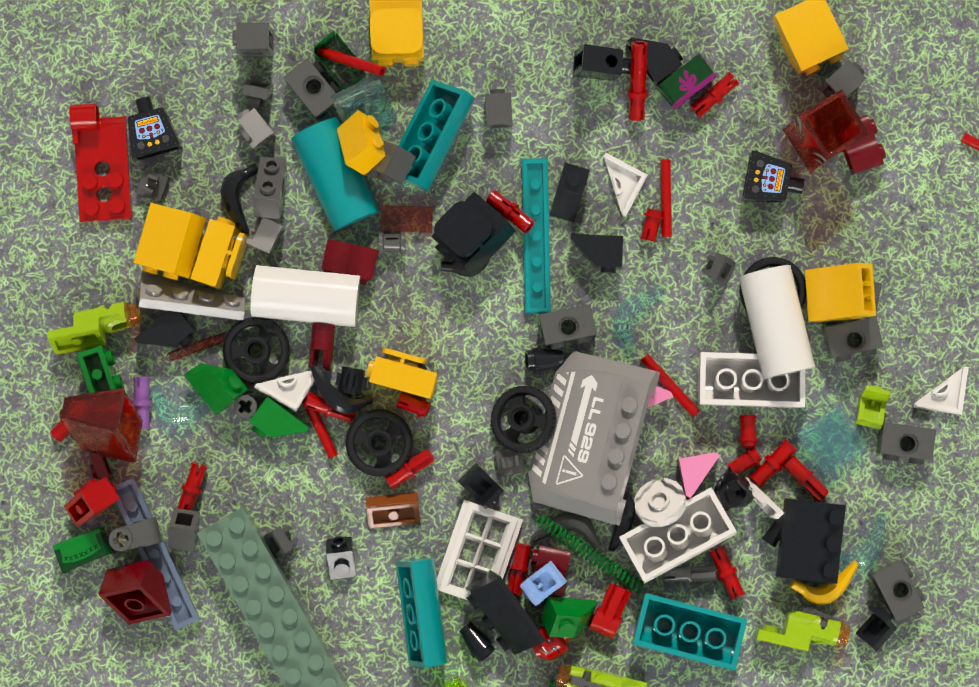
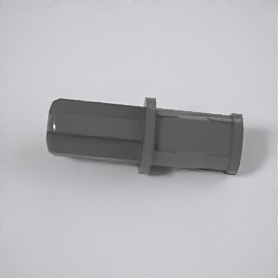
[664,564,717,585]

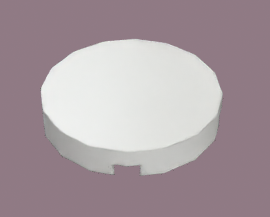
[634,478,687,527]

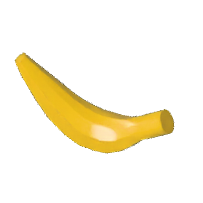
[789,560,858,605]

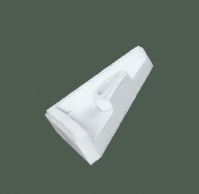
[604,153,648,217]
[913,367,969,415]
[254,370,321,413]
[745,476,784,519]

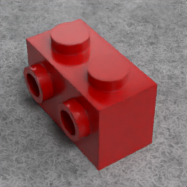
[64,477,120,528]

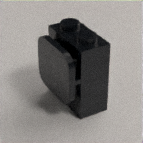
[431,192,516,276]

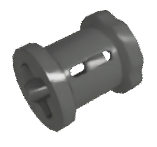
[379,231,406,255]
[234,395,259,418]

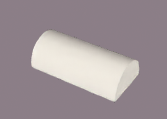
[251,265,360,327]
[739,265,815,380]
[697,352,805,408]
[619,488,737,584]

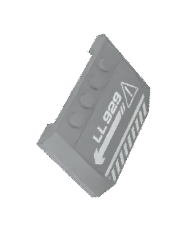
[528,351,660,526]

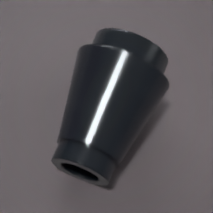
[525,347,564,373]
[459,622,496,662]

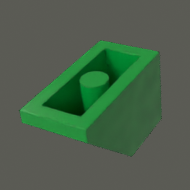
[184,363,248,415]
[249,397,311,439]
[540,596,597,638]

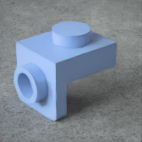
[520,561,567,606]

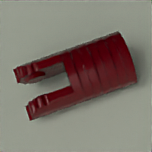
[308,323,335,371]

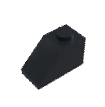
[626,37,683,86]
[550,162,590,222]
[570,234,623,274]
[134,311,197,348]

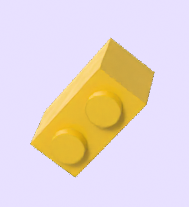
[337,110,386,175]

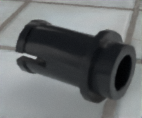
[762,515,783,547]

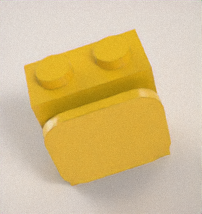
[370,0,424,68]
[772,0,849,76]
[133,203,206,281]
[190,216,249,290]
[805,263,876,322]
[366,348,438,400]

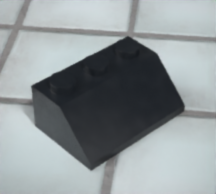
[776,498,846,584]
[465,570,545,655]

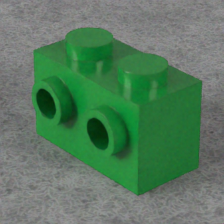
[76,345,124,404]

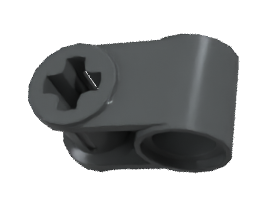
[109,517,162,551]

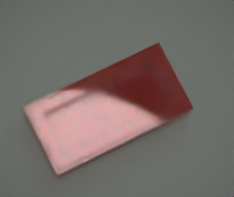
[380,205,433,233]

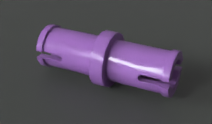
[131,376,152,429]

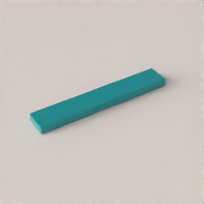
[522,158,551,314]

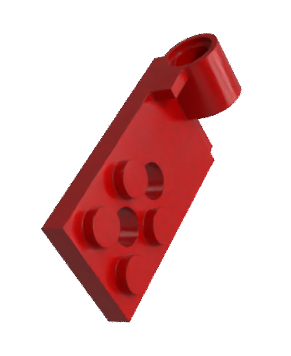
[69,103,133,223]

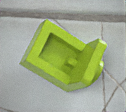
[855,385,891,430]

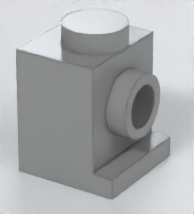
[236,108,276,151]
[245,218,284,255]

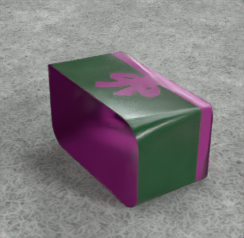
[656,53,716,110]

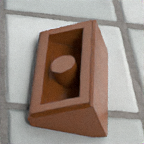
[366,492,421,529]

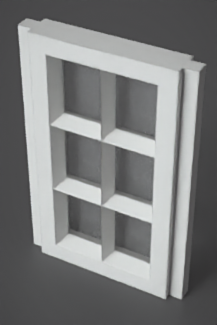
[437,499,523,600]

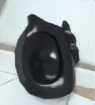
[714,472,754,511]

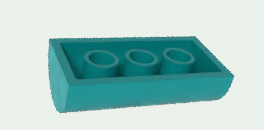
[398,79,475,192]
[291,118,381,233]
[396,558,448,668]
[632,593,747,671]

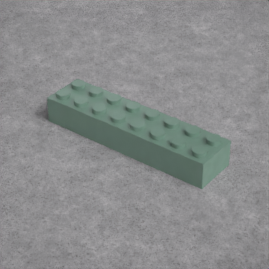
[197,506,349,687]

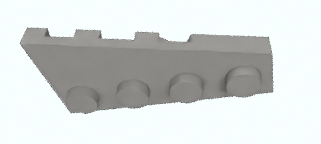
[139,271,245,320]

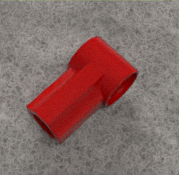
[588,583,631,639]

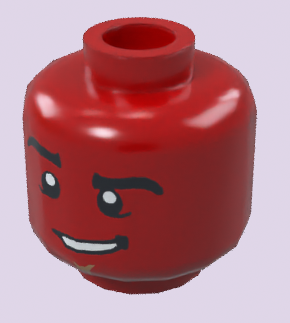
[532,626,571,661]

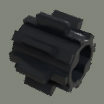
[335,366,368,396]

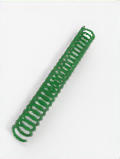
[533,514,644,595]

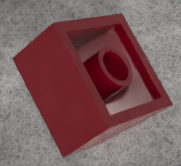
[99,560,172,625]

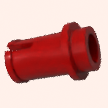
[640,208,664,242]
[396,392,431,418]
[738,415,759,447]
[728,447,762,474]

